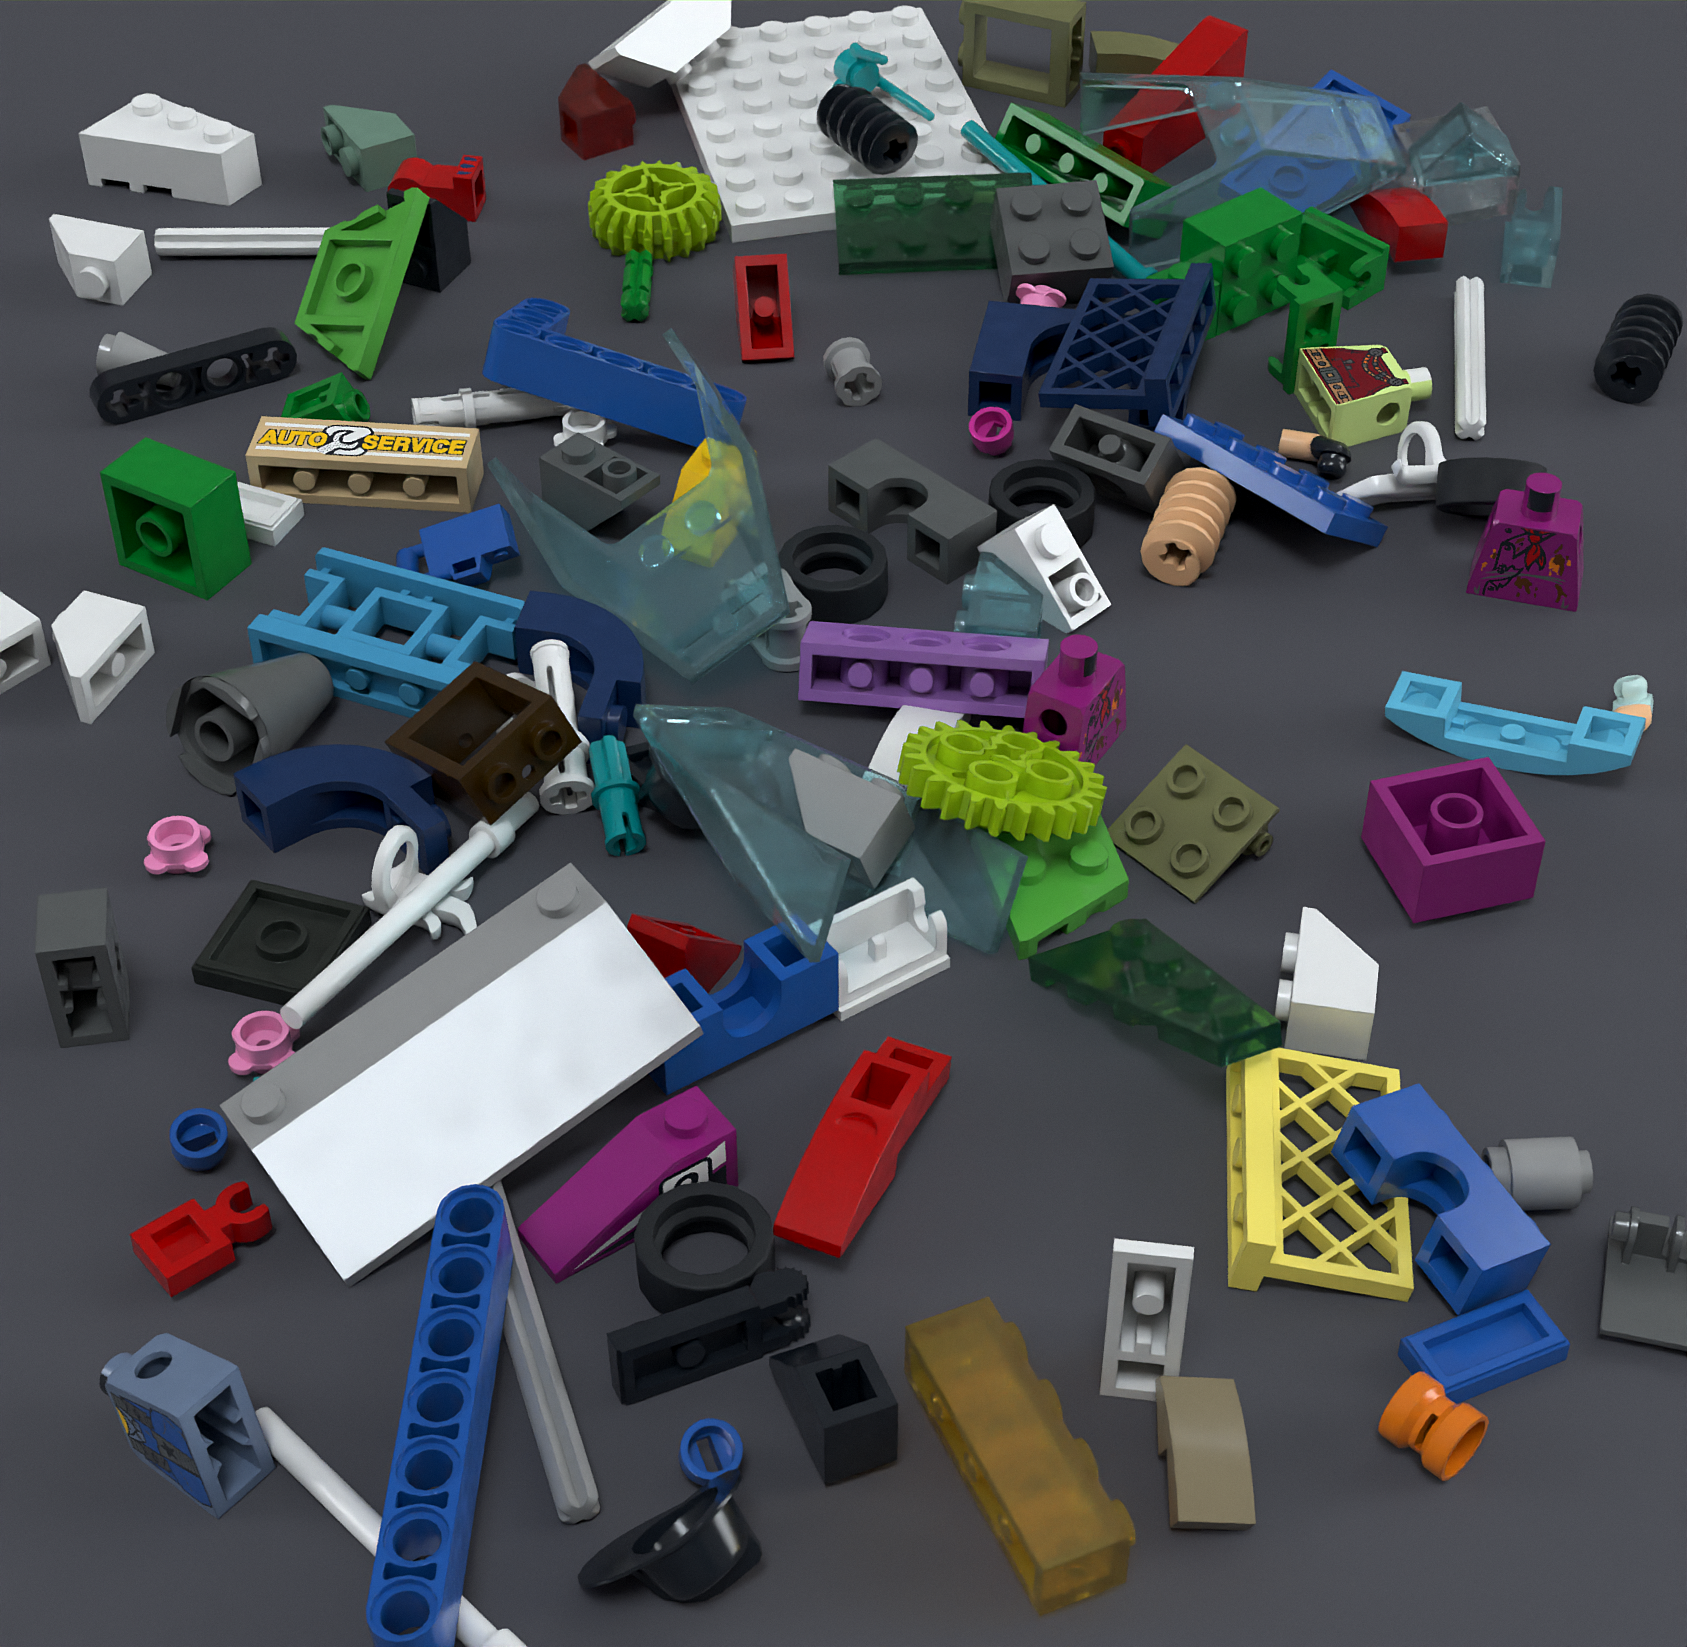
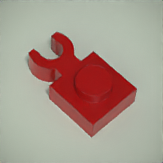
[130,1181,273,1298]

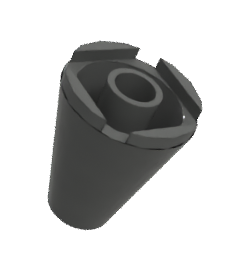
[166,653,334,795]

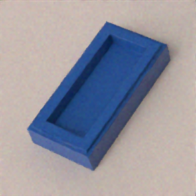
[1397,1289,1570,1404]

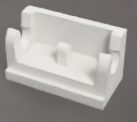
[812,877,950,1021]

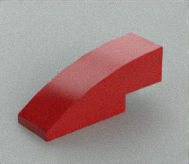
[1348,187,1449,262]

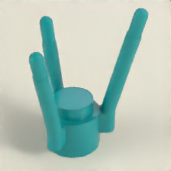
[832,42,935,121]

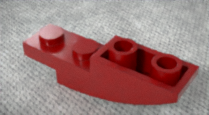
[773,1036,952,1258]

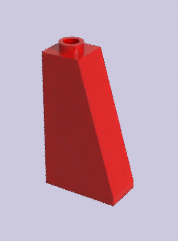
[1103,15,1248,174]

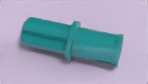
[588,735,646,856]

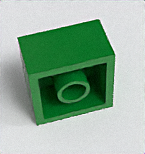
[1179,187,1303,336]
[100,437,252,601]

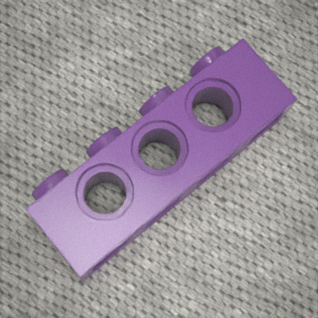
[798,621,1049,718]

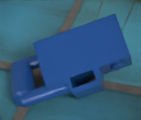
[396,503,520,587]

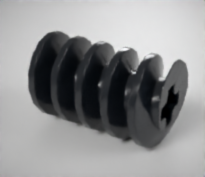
[817,84,918,175]
[1593,293,1684,404]

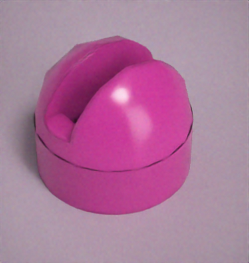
[969,407,1014,456]

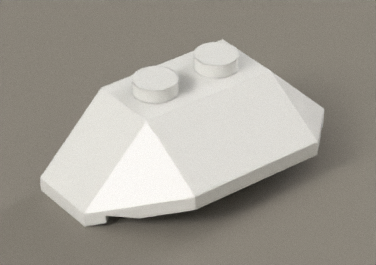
[588,0,731,88]

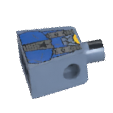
[99,1333,276,1519]

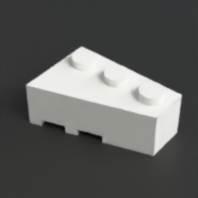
[78,93,262,206]

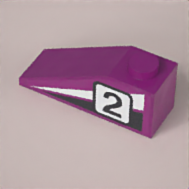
[517,1085,739,1284]

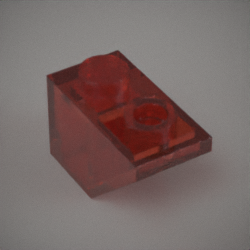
[558,63,636,161]

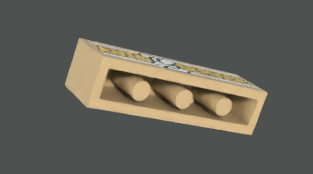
[245,416,484,513]

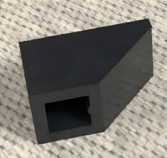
[386,188,471,293]
[769,1334,898,1484]

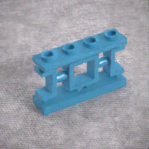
[247,547,525,718]

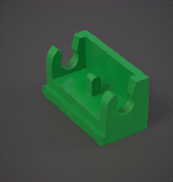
[1295,206,1390,310]
[1267,262,1344,395]

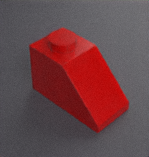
[733,254,794,362]

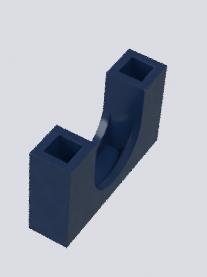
[968,301,1194,432]

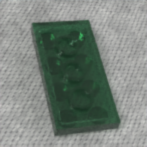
[832,172,1032,275]

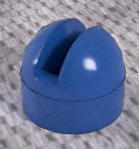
[169,1108,229,1172]
[678,1418,743,1486]

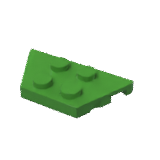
[294,188,430,380]
[969,813,1129,960]

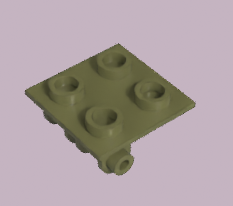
[1107,744,1280,904]

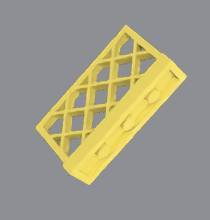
[1226,1024,1414,1302]

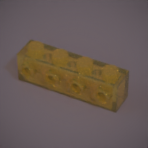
[904,1296,1136,1616]

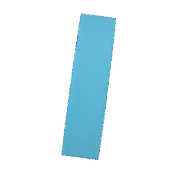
[1385,671,1646,775]

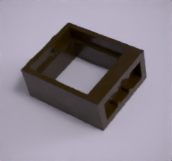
[385,661,582,826]

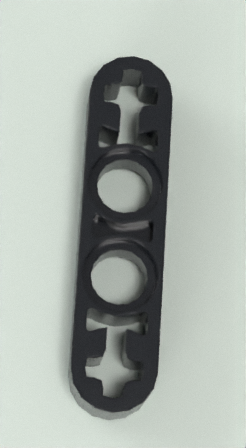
[89,327,297,424]

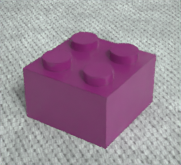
[1361,757,1546,923]

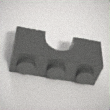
[828,438,997,585]

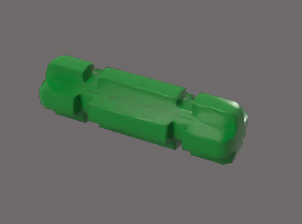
[620,249,653,322]

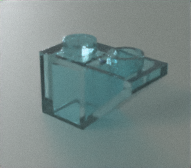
[954,552,1043,639]

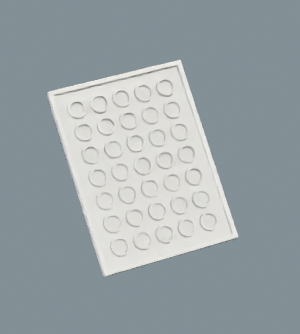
[671,6,1017,243]

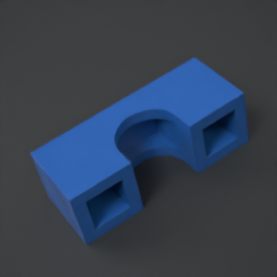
[648,913,839,1096]
[1331,1083,1551,1316]

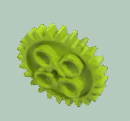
[897,720,1107,842]

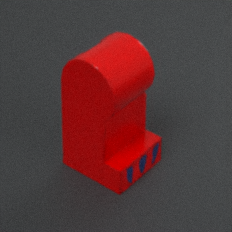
[387,155,487,222]

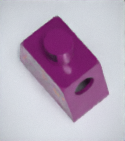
[1466,472,1584,612]
[1023,634,1126,765]

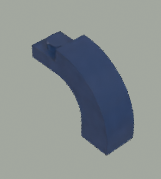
[514,590,647,764]
[233,744,452,875]

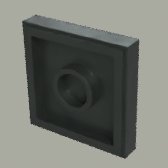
[191,879,372,1005]

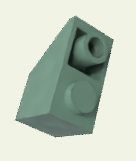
[320,105,417,192]

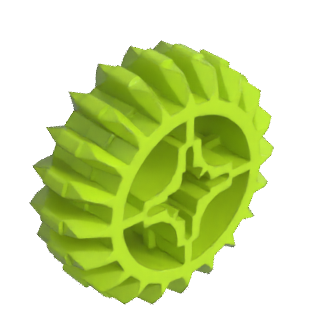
[588,160,722,262]

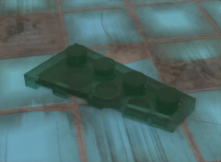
[1028,918,1282,1068]

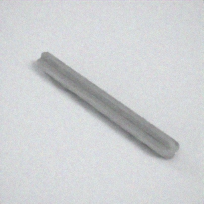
[490,1180,600,1525]

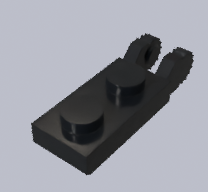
[607,1266,811,1406]

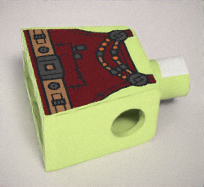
[1294,345,1432,447]

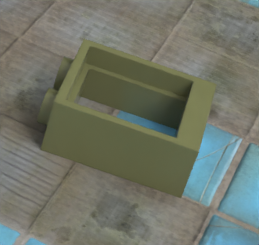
[958,0,1086,108]

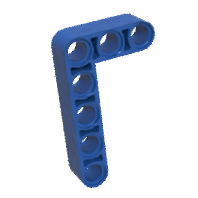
[482,298,747,447]

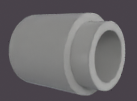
[1481,1136,1593,1211]

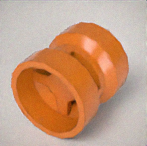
[1378,1371,1489,1481]

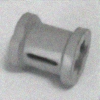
[823,337,882,407]

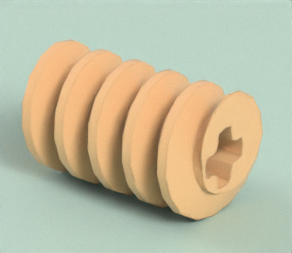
[1140,467,1237,586]

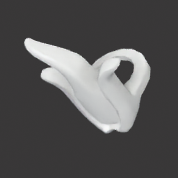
[1336,421,1446,506]
[362,825,477,940]

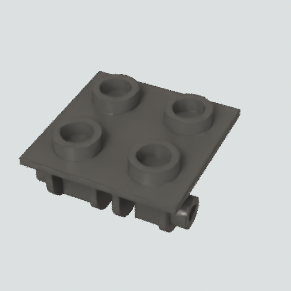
[1599,1206,1687,1351]

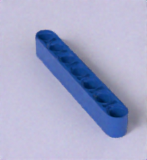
[366,1184,513,1647]

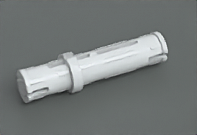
[411,388,576,428]

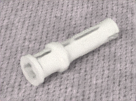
[530,639,595,815]

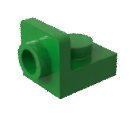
[281,372,370,422]

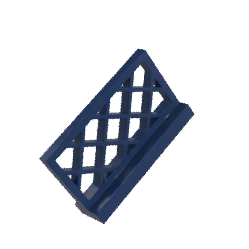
[1038,263,1217,427]

